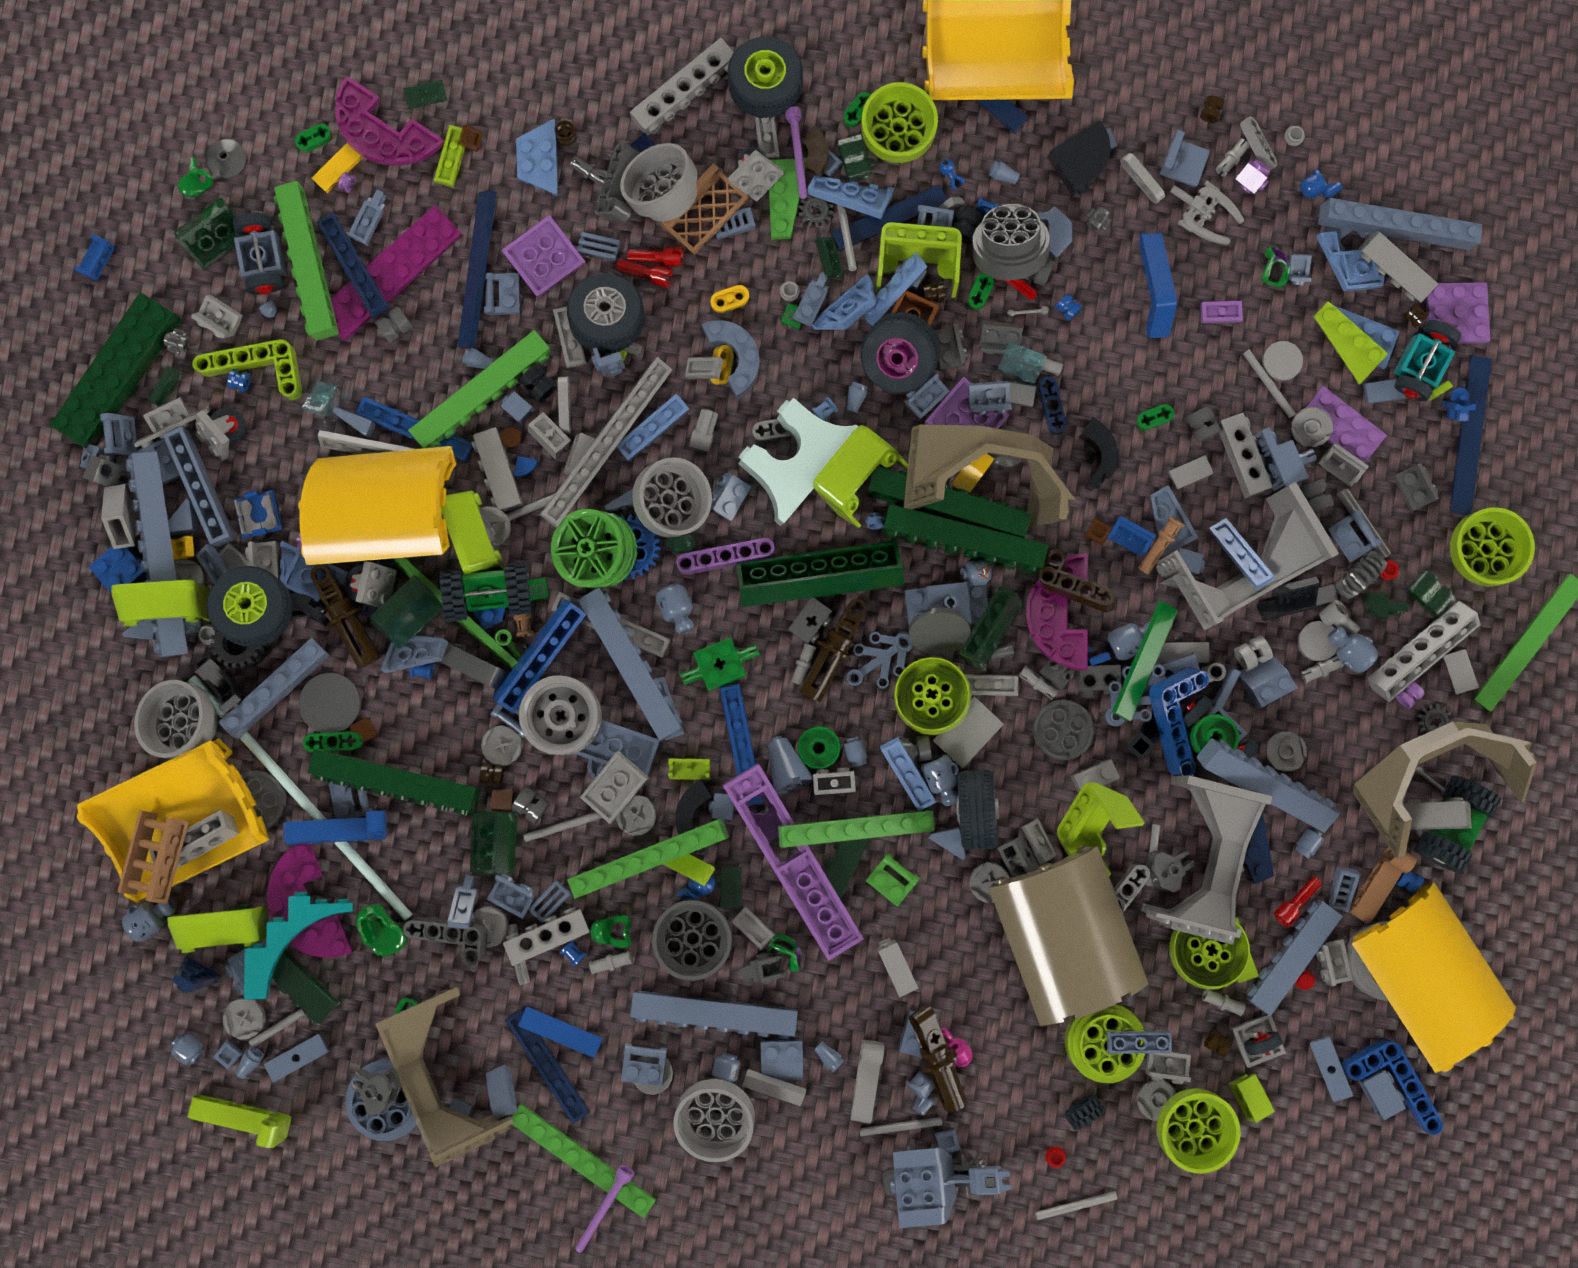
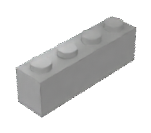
[1358,230,1438,302]
[472,427,524,513]
[1403,798,1472,830]

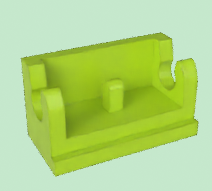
[668,759,711,780]
[1228,1074,1275,1123]

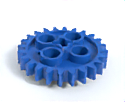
[606,514,661,580]

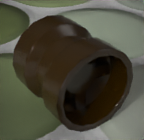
[1200,96,1225,123]
[554,120,576,146]
[922,283,945,303]
[479,763,504,786]
[1204,1028,1233,1057]

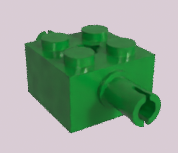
[680,638,760,691]

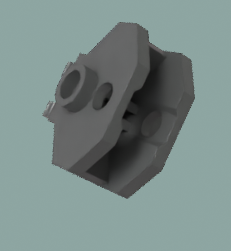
[1145,849,1195,893]
[738,953,788,984]
[351,1069,401,1116]

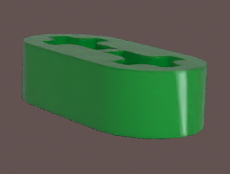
[843,92,871,128]
[295,124,333,153]
[967,273,994,311]
[1136,404,1174,431]

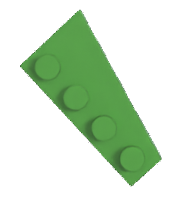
[769,158,807,240]

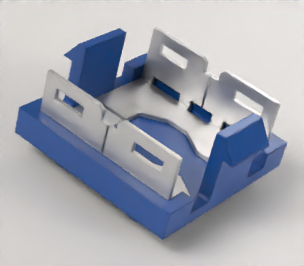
[234,490,283,539]

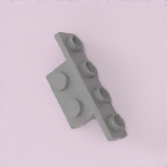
[134,396,211,448]

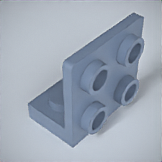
[1159,130,1210,187]

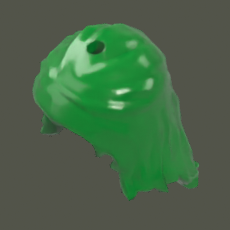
[356,904,407,957]

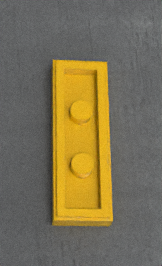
[312,143,364,193]

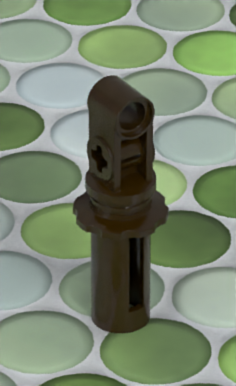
[310,565,380,669]
[799,599,866,702]
[909,1005,967,1112]

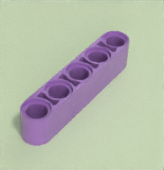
[677,538,775,575]

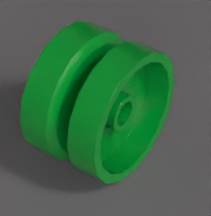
[1190,714,1240,754]

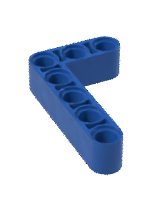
[1139,232,1177,339]
[1149,667,1209,776]
[283,811,387,845]
[1341,1039,1443,1135]

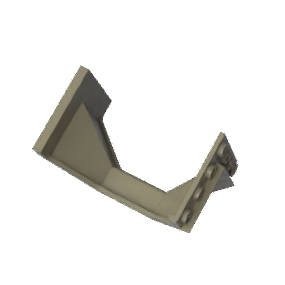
[904,425,1076,528]
[1353,722,1537,859]
[375,986,514,1168]

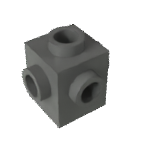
[1040,660,1077,690]

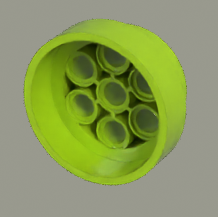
[861,82,938,163]
[1450,507,1535,587]
[1065,1004,1145,1083]
[1156,1088,1241,1174]

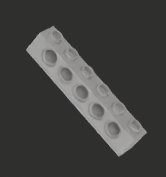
[630,38,734,137]
[1368,601,1481,702]

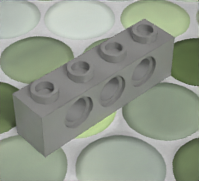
[1218,413,1273,498]
[149,810,239,869]
[503,907,589,966]

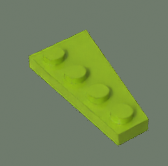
[1313,301,1388,384]

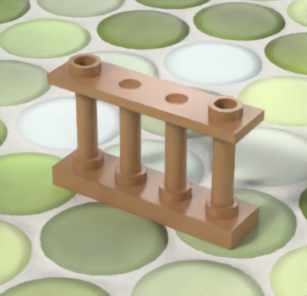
[117,810,189,904]

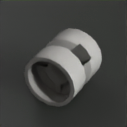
[1234,635,1273,671]

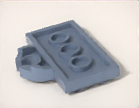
[574,714,660,780]

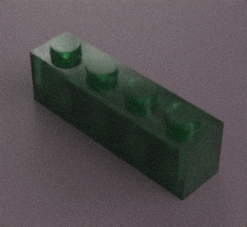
[959,586,1023,671]
[824,817,870,900]
[271,949,341,1024]

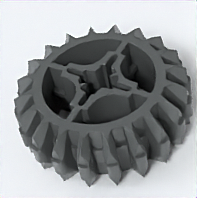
[1335,551,1387,599]

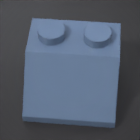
[1238,655,1297,708]
[761,1038,803,1081]

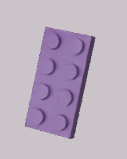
[1305,386,1387,463]

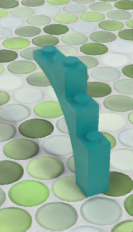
[244,892,355,1000]

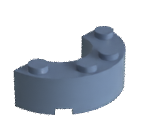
[702,320,760,401]

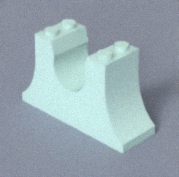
[738,398,858,526]

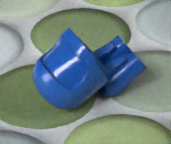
[1300,169,1343,199]
[677,875,715,900]

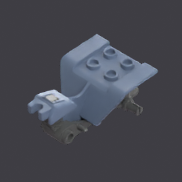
[883,1144,1011,1228]

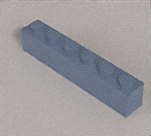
[163,427,237,548]
[218,638,330,739]
[1245,900,1343,1016]

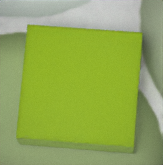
[1428,381,1453,401]

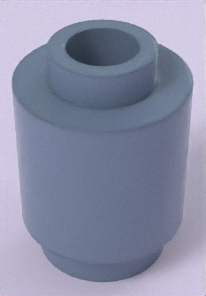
[843,737,868,768]
[1295,827,1324,859]

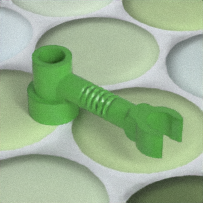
[495,629,523,661]

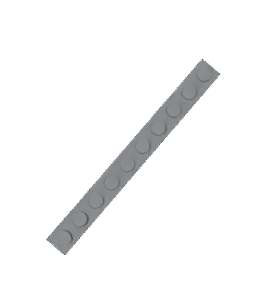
[540,357,673,527]

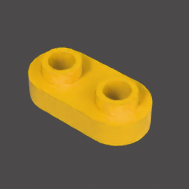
[710,285,749,313]
[710,345,734,385]

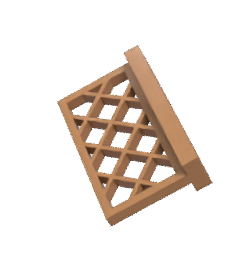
[659,163,749,255]

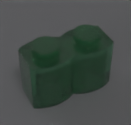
[837,134,874,182]
[1405,571,1455,617]

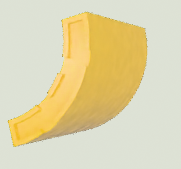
[922,0,1074,100]
[298,446,456,565]
[77,740,269,903]
[1352,881,1516,1073]

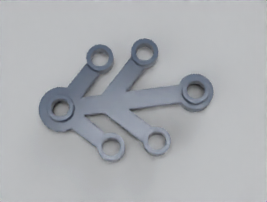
[846,632,913,689]
[1105,663,1166,726]

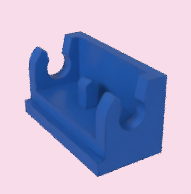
[74,234,115,282]
[1107,516,1156,557]

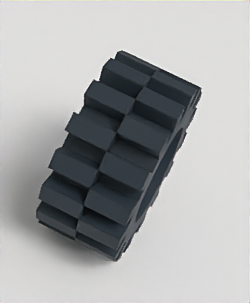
[1064,1094,1105,1130]

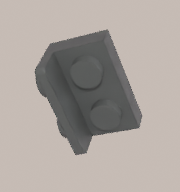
[980,321,1023,356]
[935,324,968,371]
[1392,463,1439,512]

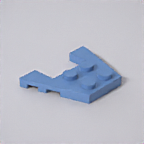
[1316,231,1387,292]

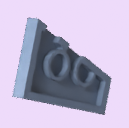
[1150,485,1198,558]

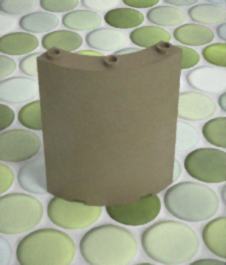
[989,845,1148,1026]

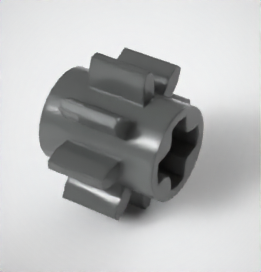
[1085,207,1112,232]
[164,328,190,355]

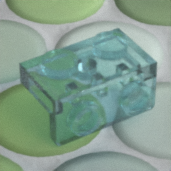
[998,342,1046,384]

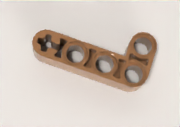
[1349,847,1417,924]

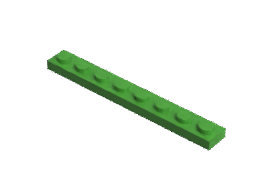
[778,810,935,848]
[511,1103,656,1218]

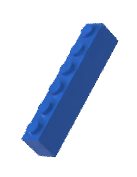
[492,599,586,713]

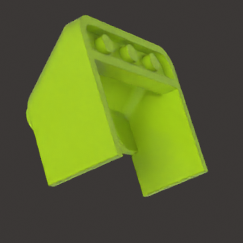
[876,222,962,298]
[813,425,908,528]
[441,490,505,574]
[111,580,212,627]
[1057,782,1144,876]
[167,905,268,953]

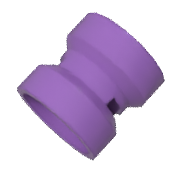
[1395,682,1425,709]

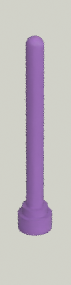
[785,106,807,199]
[576,1165,634,1253]

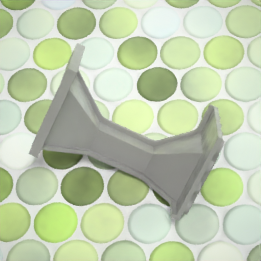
[1156,482,1339,630]
[1141,775,1272,945]

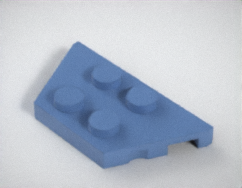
[516,119,559,196]
[812,274,876,330]
[280,541,348,603]

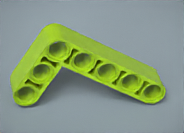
[193,340,302,400]
[187,1095,292,1148]

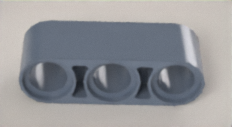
[486,1064,518,1120]

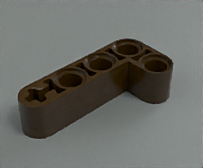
[1039,549,1116,612]

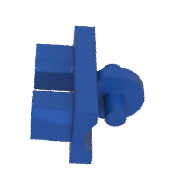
[1442,387,1476,421]

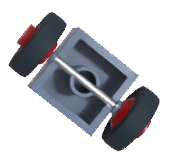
[233,213,288,295]
[1182,695,1258,759]

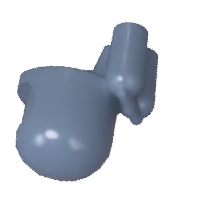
[905,1071,935,1115]

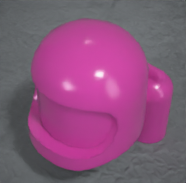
[941,1027,973,1067]

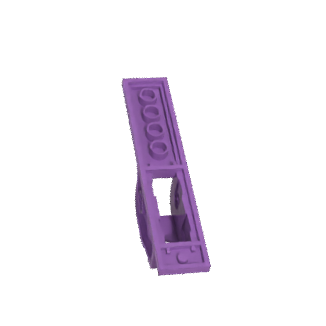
[723,764,863,961]

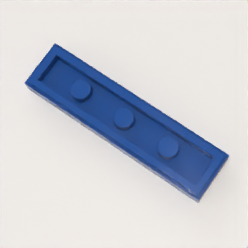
[518,1006,603,1058]

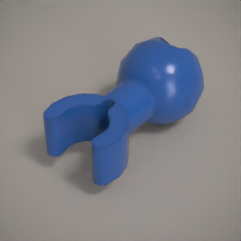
[939,159,965,191]

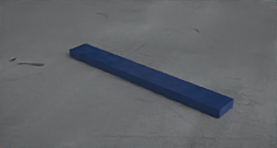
[457,190,497,349]
[1449,356,1492,516]

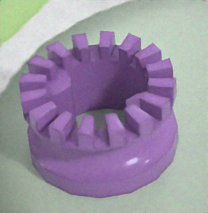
[338,172,356,193]

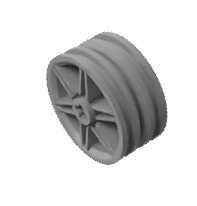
[519,676,602,755]

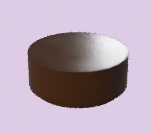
[501,427,522,448]

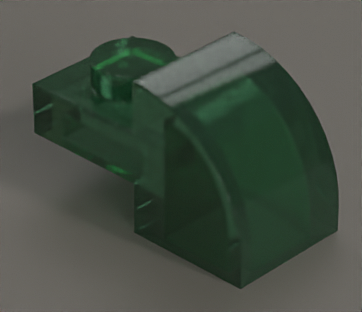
[1362,593,1409,620]

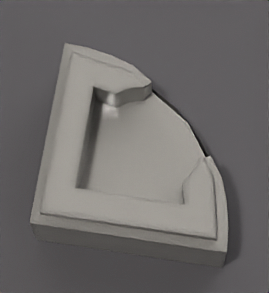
[938,197,965,210]

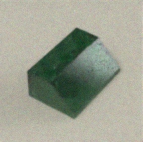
[173,197,247,270]
[370,574,443,650]
[470,811,517,875]

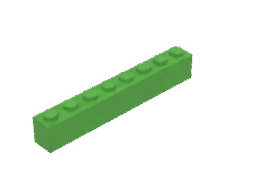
[274,181,339,341]
[408,330,551,448]
[567,818,730,899]

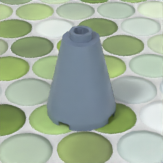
[768,736,813,795]

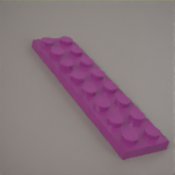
[331,205,463,341]

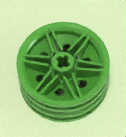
[551,509,637,588]

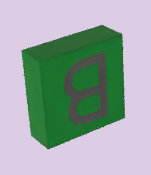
[781,303,802,330]
[528,578,549,601]

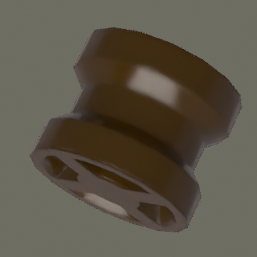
[1403,303,1430,328]

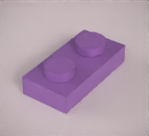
[1200,301,1243,324]

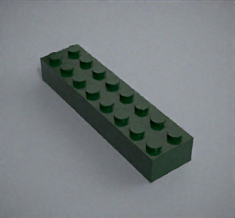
[49,292,181,449]
[866,465,1032,538]
[882,504,1049,575]
[736,540,904,607]
[307,749,482,816]

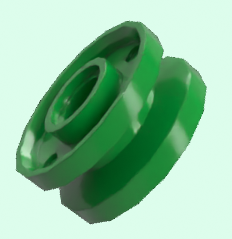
[797,726,840,770]

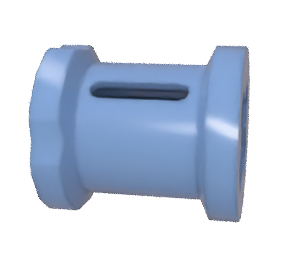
[811,397,838,421]

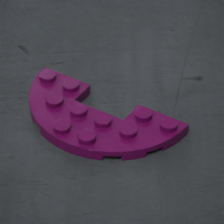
[335,76,444,166]
[1026,553,1088,671]
[267,844,353,958]

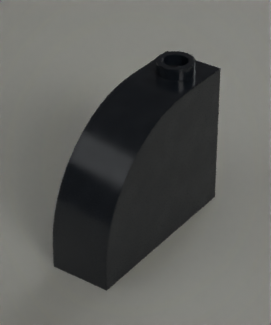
[1047,121,1111,197]

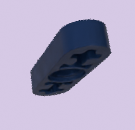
[1038,376,1067,435]

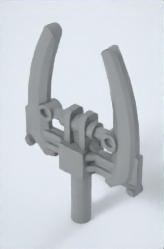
[1170,181,1244,245]

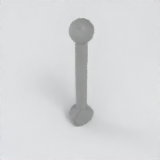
[1007,306,1049,317]
[1415,767,1445,796]

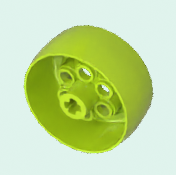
[894,657,972,735]
[1169,921,1250,990]

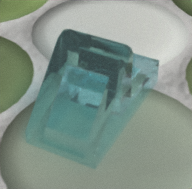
[302,381,337,417]

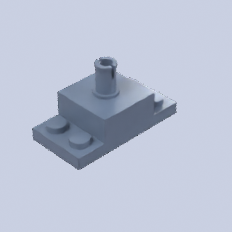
[1255,427,1316,493]
[905,582,990,627]

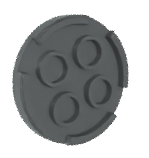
[909,607,970,654]
[299,673,362,733]
[1032,699,1094,760]
[240,770,287,830]

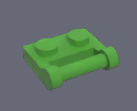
[865,852,920,907]

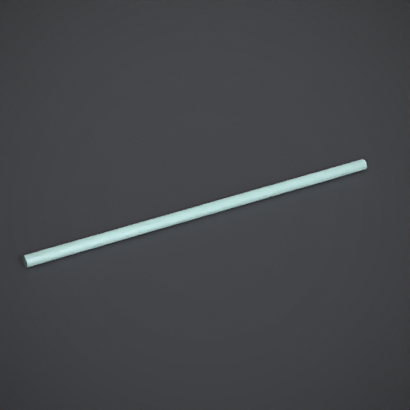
[188,675,413,921]

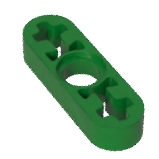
[303,732,363,752]

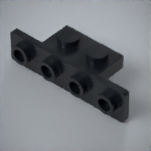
[1256,577,1341,621]

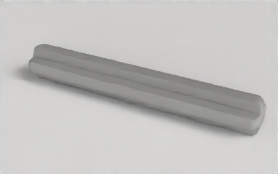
[1338,488,1391,558]

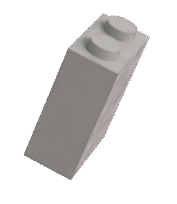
[101,484,137,549]
[876,937,918,997]

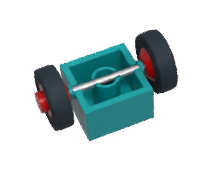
[1393,320,1461,401]

